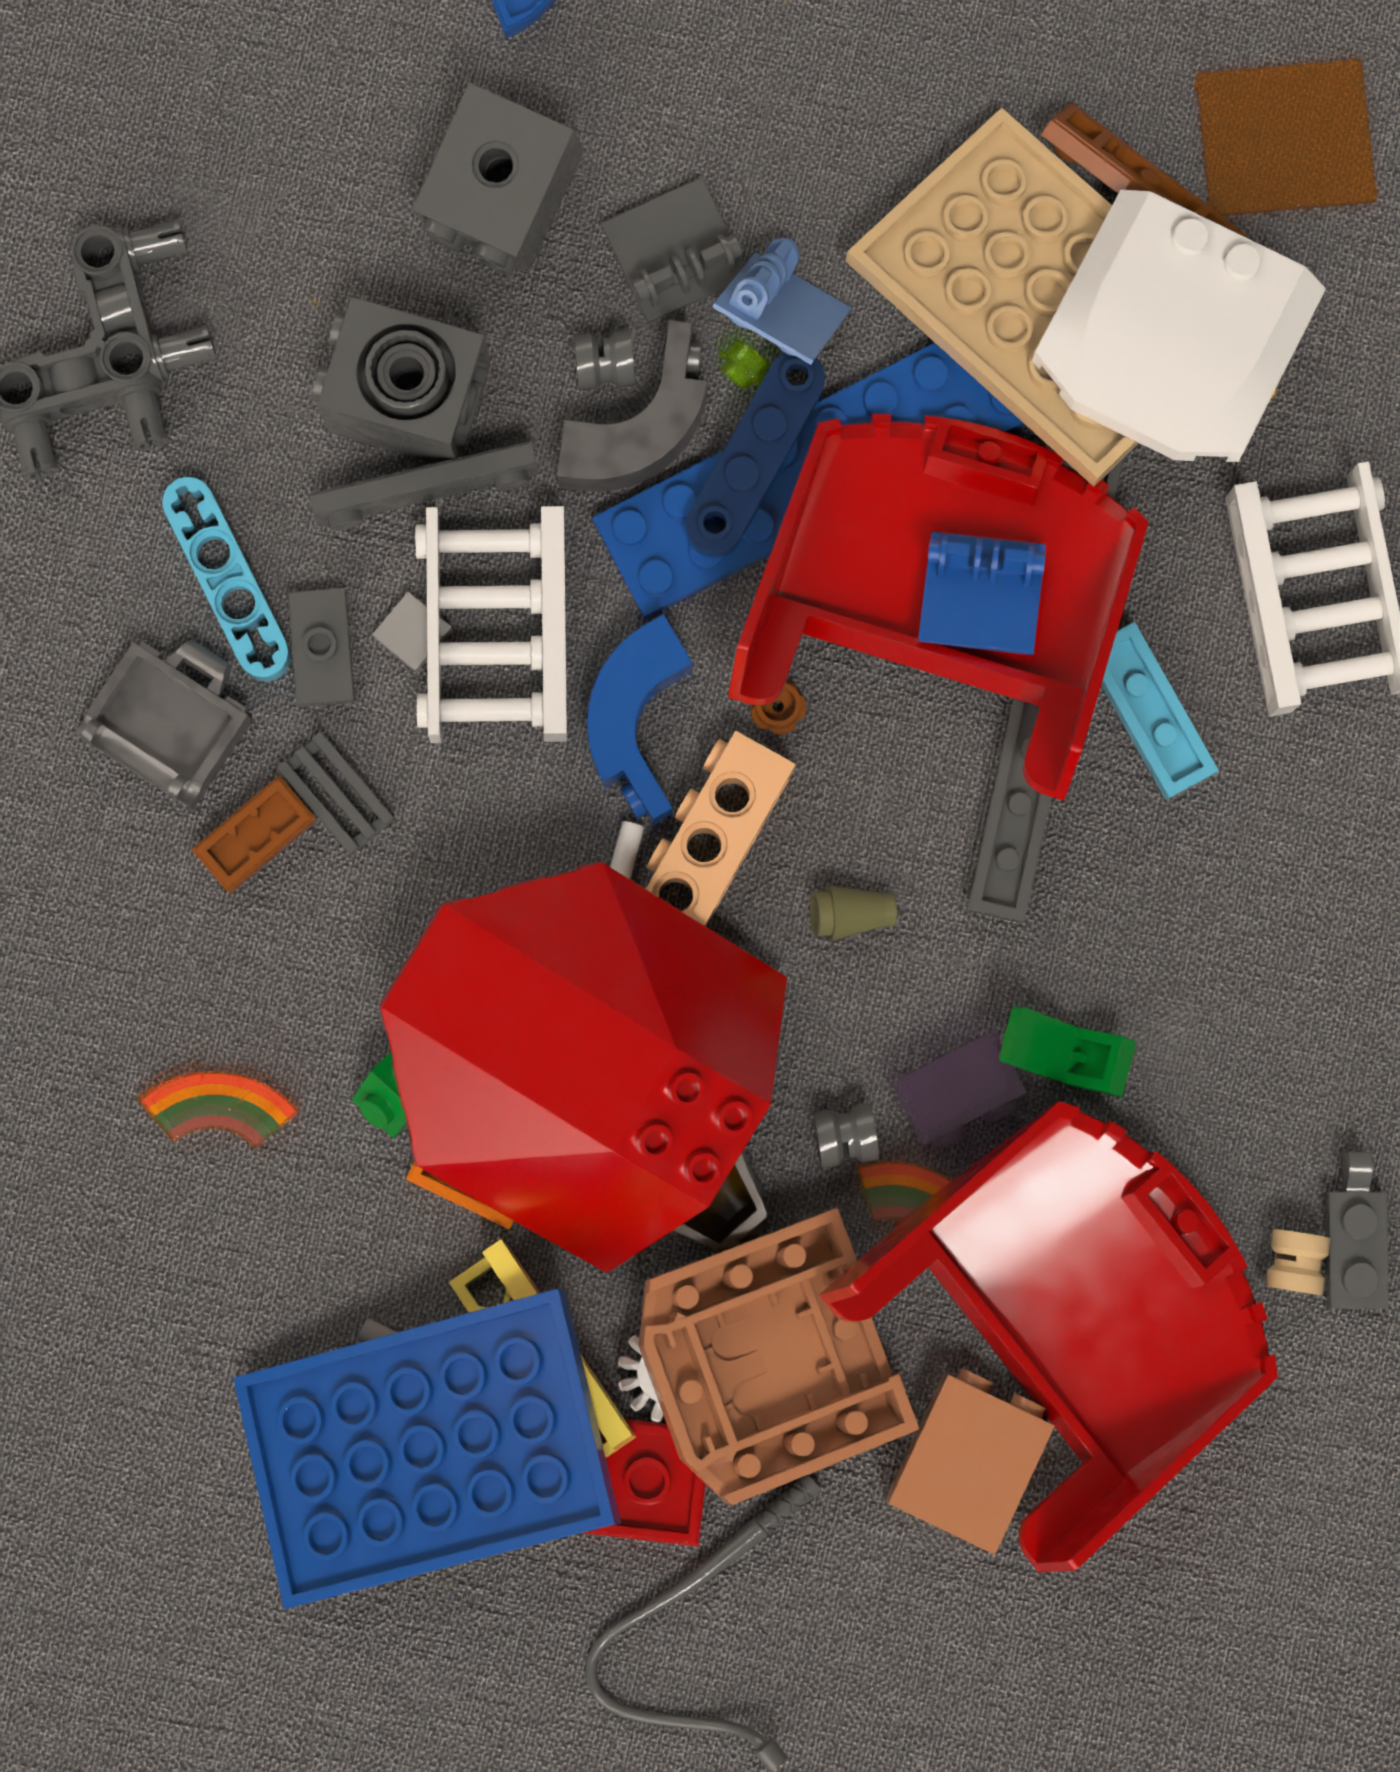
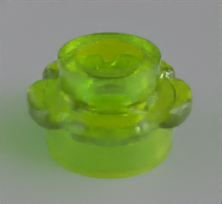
[719,339,771,391]

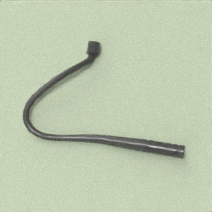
[585,1474,822,1772]

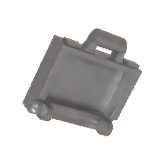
[74,640,252,810]

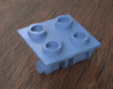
[712,238,852,365]

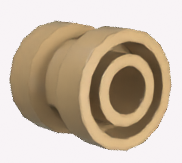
[1265,1229,1331,1296]

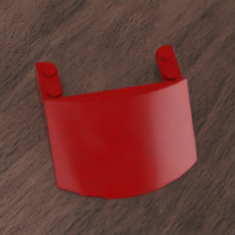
[728,414,1149,801]
[819,1101,1278,1573]

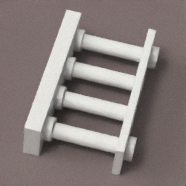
[1225,461,1400,717]
[415,506,567,743]

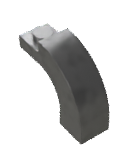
[557,320,707,492]

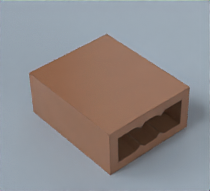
[885,1368,1055,1555]

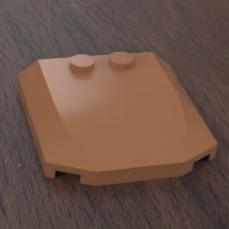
[639,1208,919,1505]

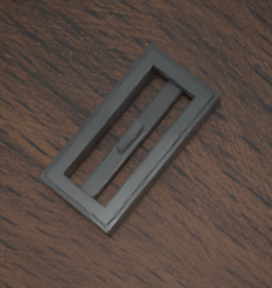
[276,731,395,856]

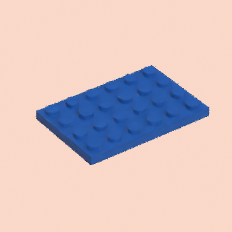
[233,1288,621,1609]

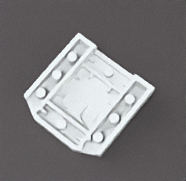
[1032,189,1326,462]

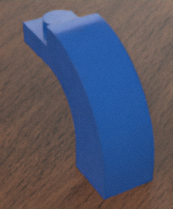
[587,614,693,826]

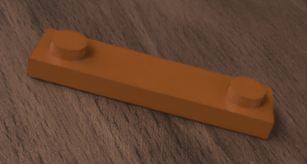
[1041,103,1248,238]

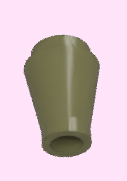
[810,884,897,942]

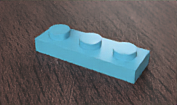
[1101,622,1219,800]

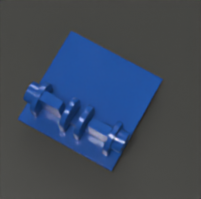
[918,532,1046,655]

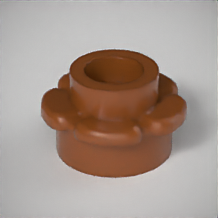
[751,680,807,735]

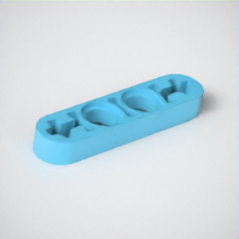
[162,477,291,682]

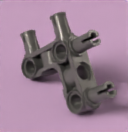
[0,218,217,481]

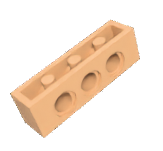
[646,730,796,927]

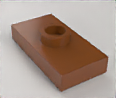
[191,775,318,895]

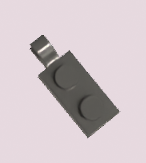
[1325,1151,1389,1309]

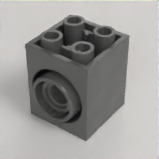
[412,82,584,276]
[312,297,491,464]

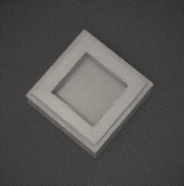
[372,592,453,673]

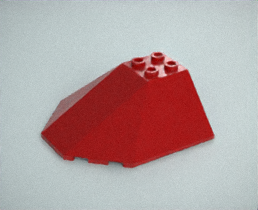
[379,861,787,1273]

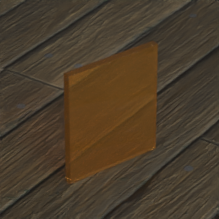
[1194,59,1378,216]

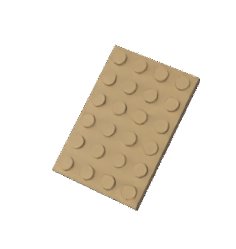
[846,108,1138,486]

